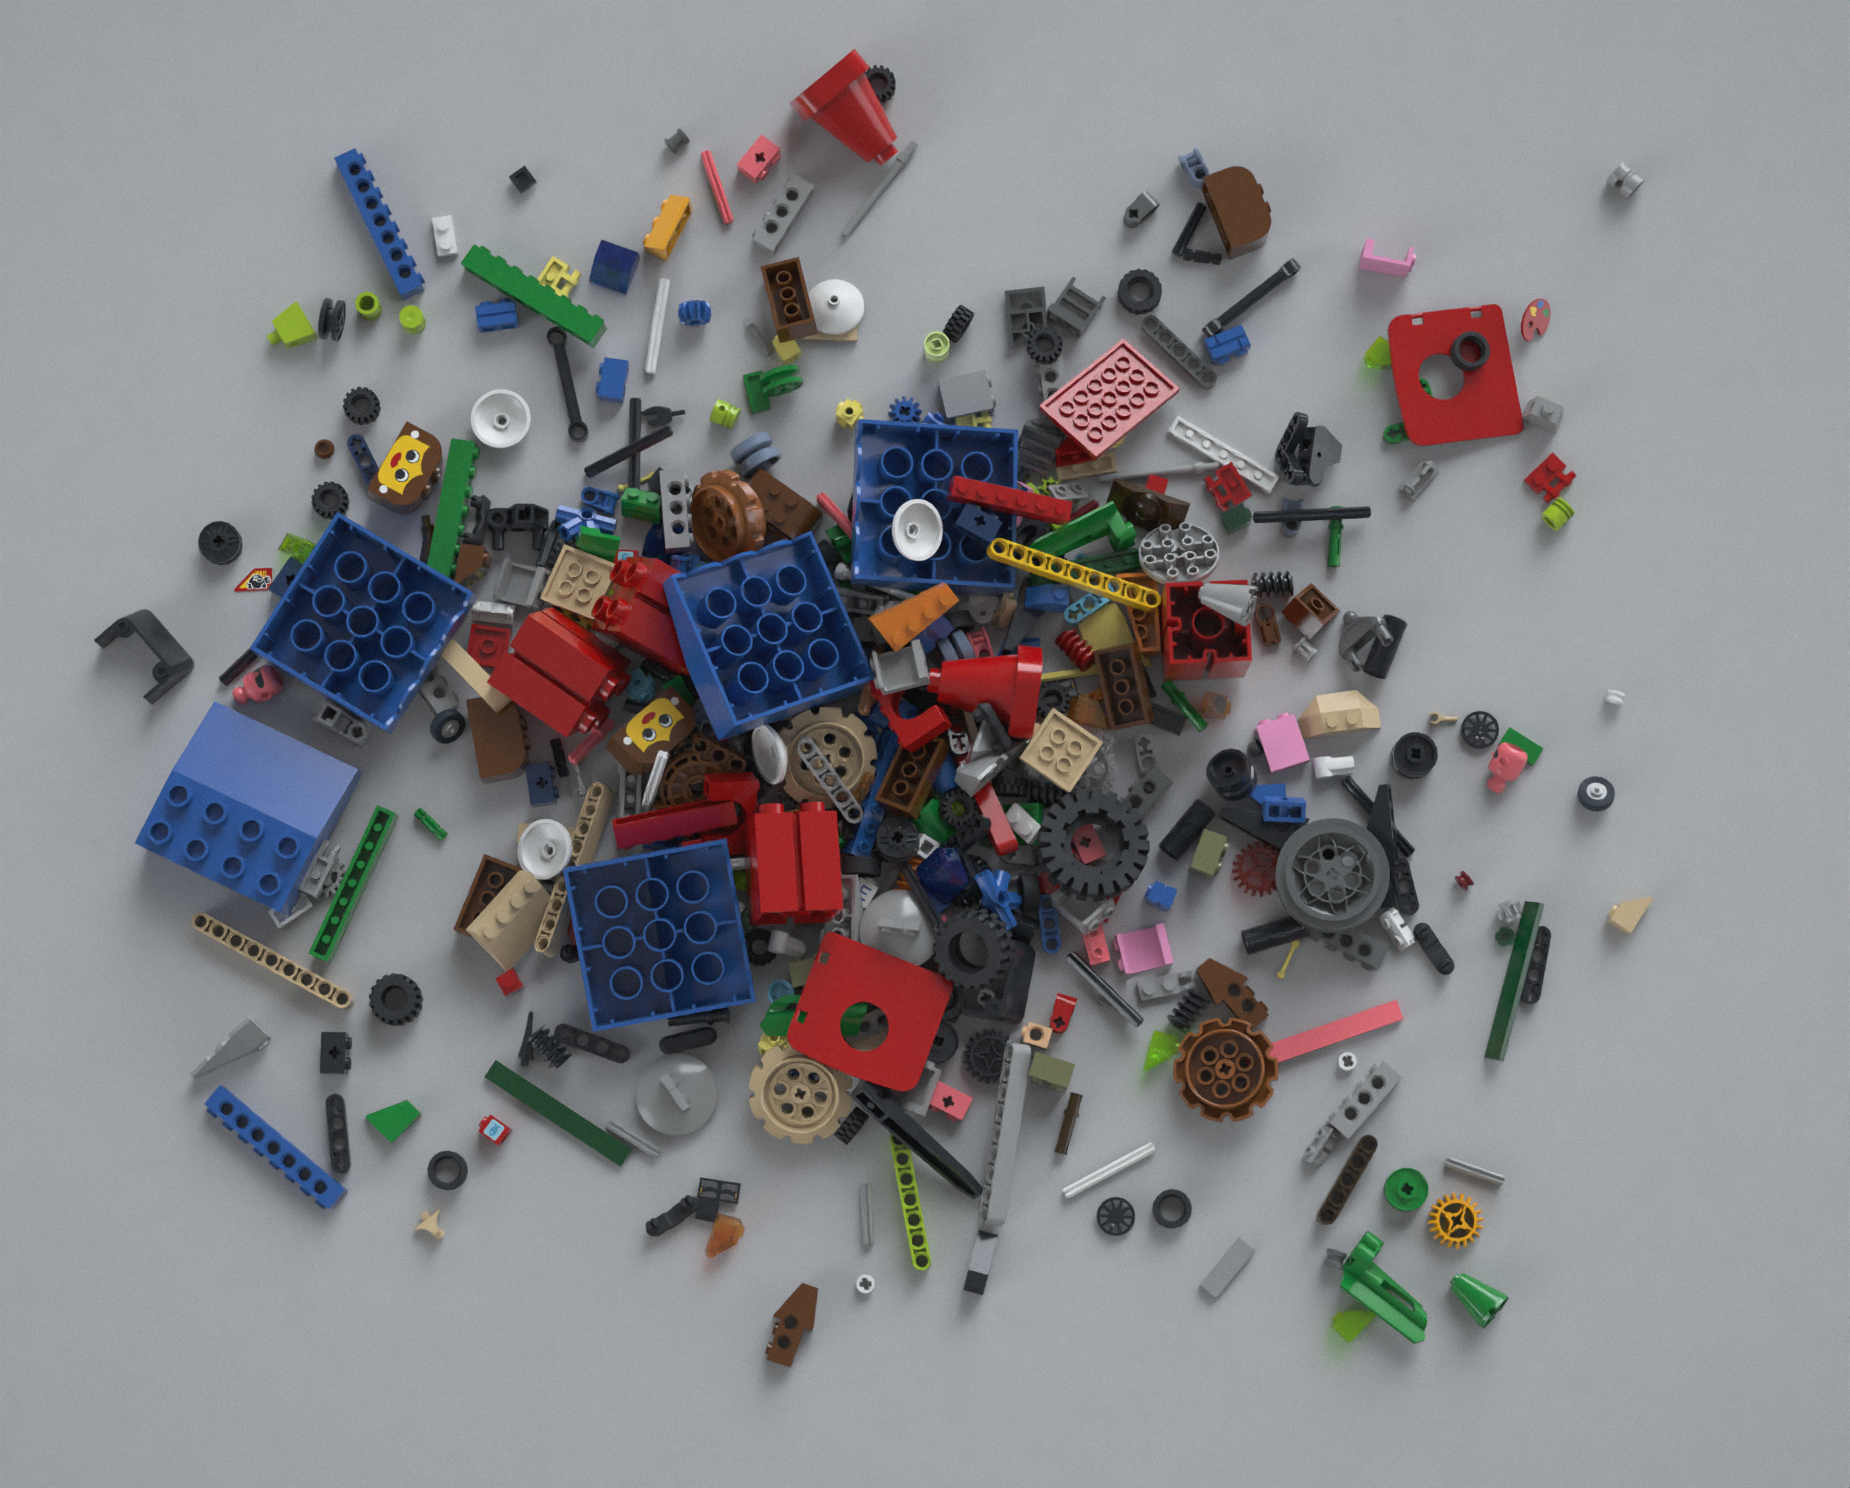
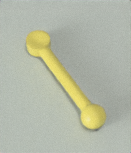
[617,472,654,492]
[1277,940,1299,979]

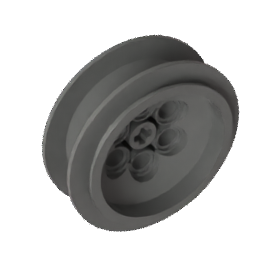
[1275,818,1390,933]

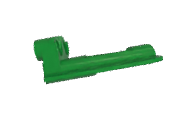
[1029,501,1137,557]
[760,995,868,1036]
[1340,1231,1427,1344]

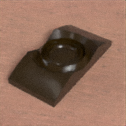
[1106,478,1191,532]

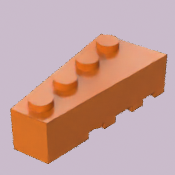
[1116,572,1162,656]
[867,582,959,652]

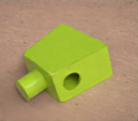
[266,301,318,349]

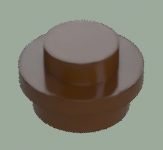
[314,439,335,459]

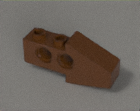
[1196,958,1269,1030]
[765,1283,818,1367]

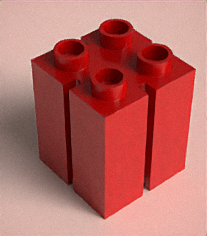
[591,557,690,676]
[1159,579,1252,681]
[487,607,632,738]
[743,802,843,926]

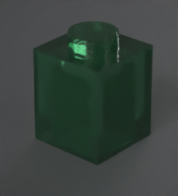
[1219,503,1252,535]

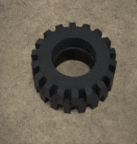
[369,973,423,1026]

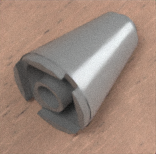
[1198,583,1258,627]

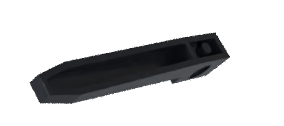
[850,1080,983,1200]

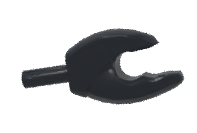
[641,406,686,426]

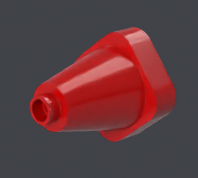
[789,49,898,166]
[927,645,1043,740]

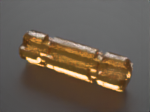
[852,772,876,810]

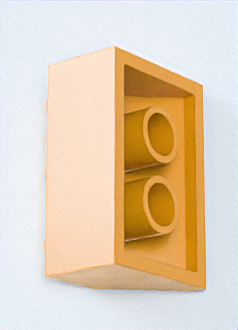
[643,195,693,262]

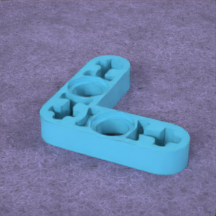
[1064,553,1114,626]

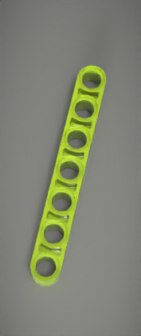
[890,1134,931,1271]

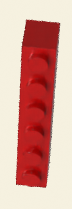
[947,476,1073,526]
[612,799,738,850]

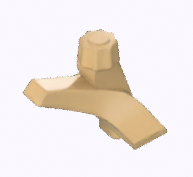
[415,1208,445,1239]

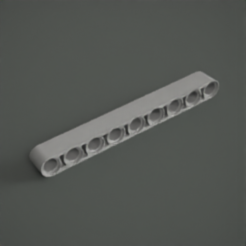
[979,1042,1031,1226]

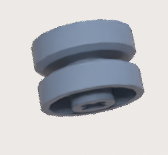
[730,432,781,479]
[935,628,976,661]

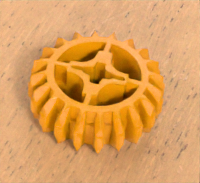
[1427,1193,1484,1249]

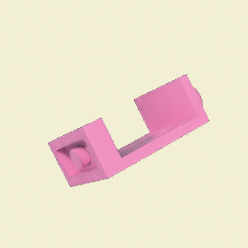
[1359,238,1416,277]
[1254,713,1310,775]
[1113,923,1173,975]

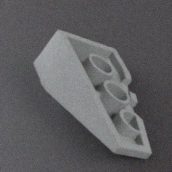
[954,739,1030,797]
[820,875,864,956]
[190,1017,271,1079]

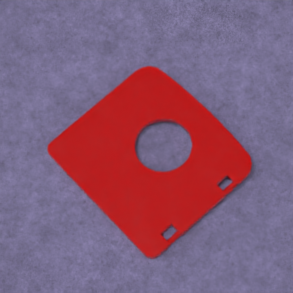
[1387,304,1524,446]
[787,932,953,1092]

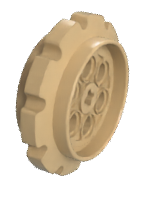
[779,705,877,809]
[749,1043,853,1144]

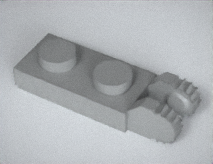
[298,840,341,899]
[1137,971,1196,1002]

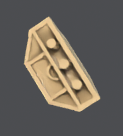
[1298,690,1381,739]

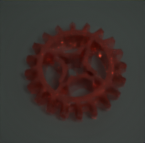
[1231,842,1280,897]

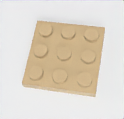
[540,544,615,621]
[1018,708,1103,793]

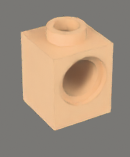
[1020,1022,1053,1050]

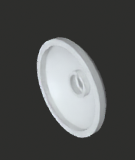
[808,279,864,335]
[471,389,531,449]
[892,499,943,561]
[752,724,788,785]
[518,819,572,880]

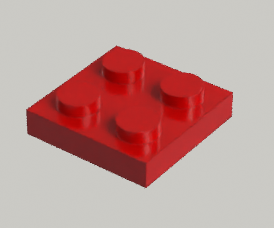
[467,624,512,668]

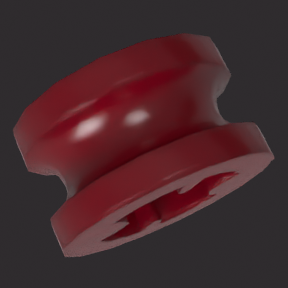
[1454,871,1474,891]

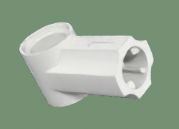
[1313,756,1355,780]
[767,930,806,958]

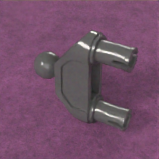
[1339,611,1394,672]

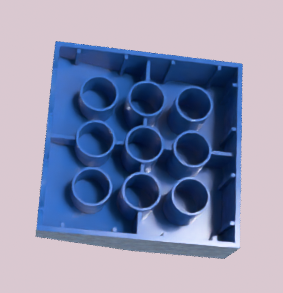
[851,419,1018,597]
[250,512,477,735]
[662,531,875,741]
[135,701,362,918]
[563,838,756,1032]

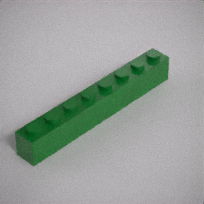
[461,244,607,348]
[427,438,480,580]
[308,805,399,964]

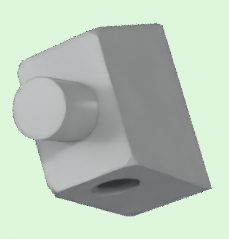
[1522,396,1564,434]

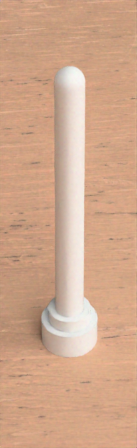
[834,563,916,600]

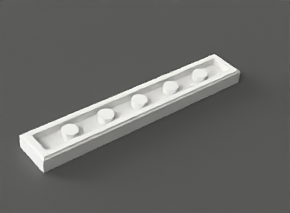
[1167,416,1280,495]

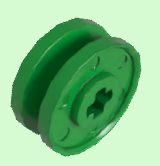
[759,364,804,397]
[1384,1168,1428,1212]

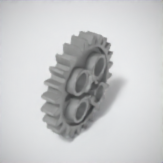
[1059,737,1117,795]

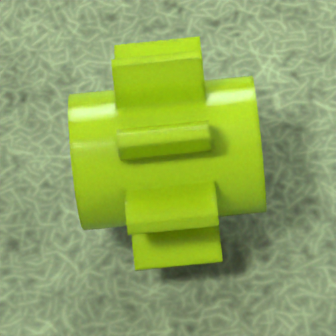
[1038,476,1060,496]

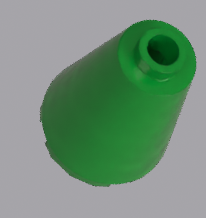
[908,795,957,848]
[1450,1273,1509,1329]

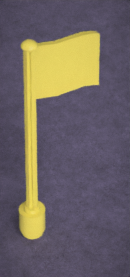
[1041,603,1150,683]

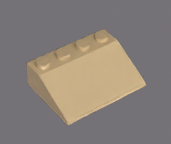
[466,870,550,971]

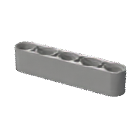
[796,737,863,823]

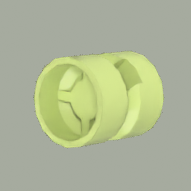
[924,331,950,364]

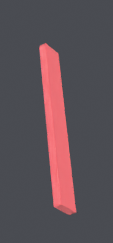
[1244,1000,1404,1068]

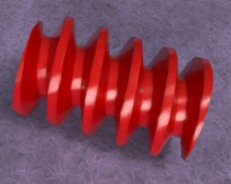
[1055,629,1095,672]

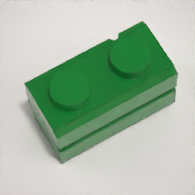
[621,487,663,524]

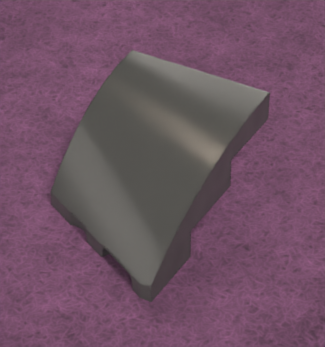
[1005,287,1048,350]

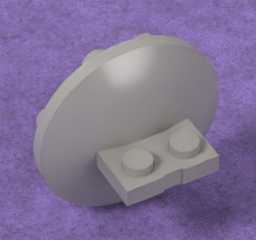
[1139,522,1220,584]
[859,890,939,967]
[636,1053,718,1136]

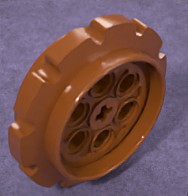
[689,469,766,563]
[1173,1018,1279,1123]

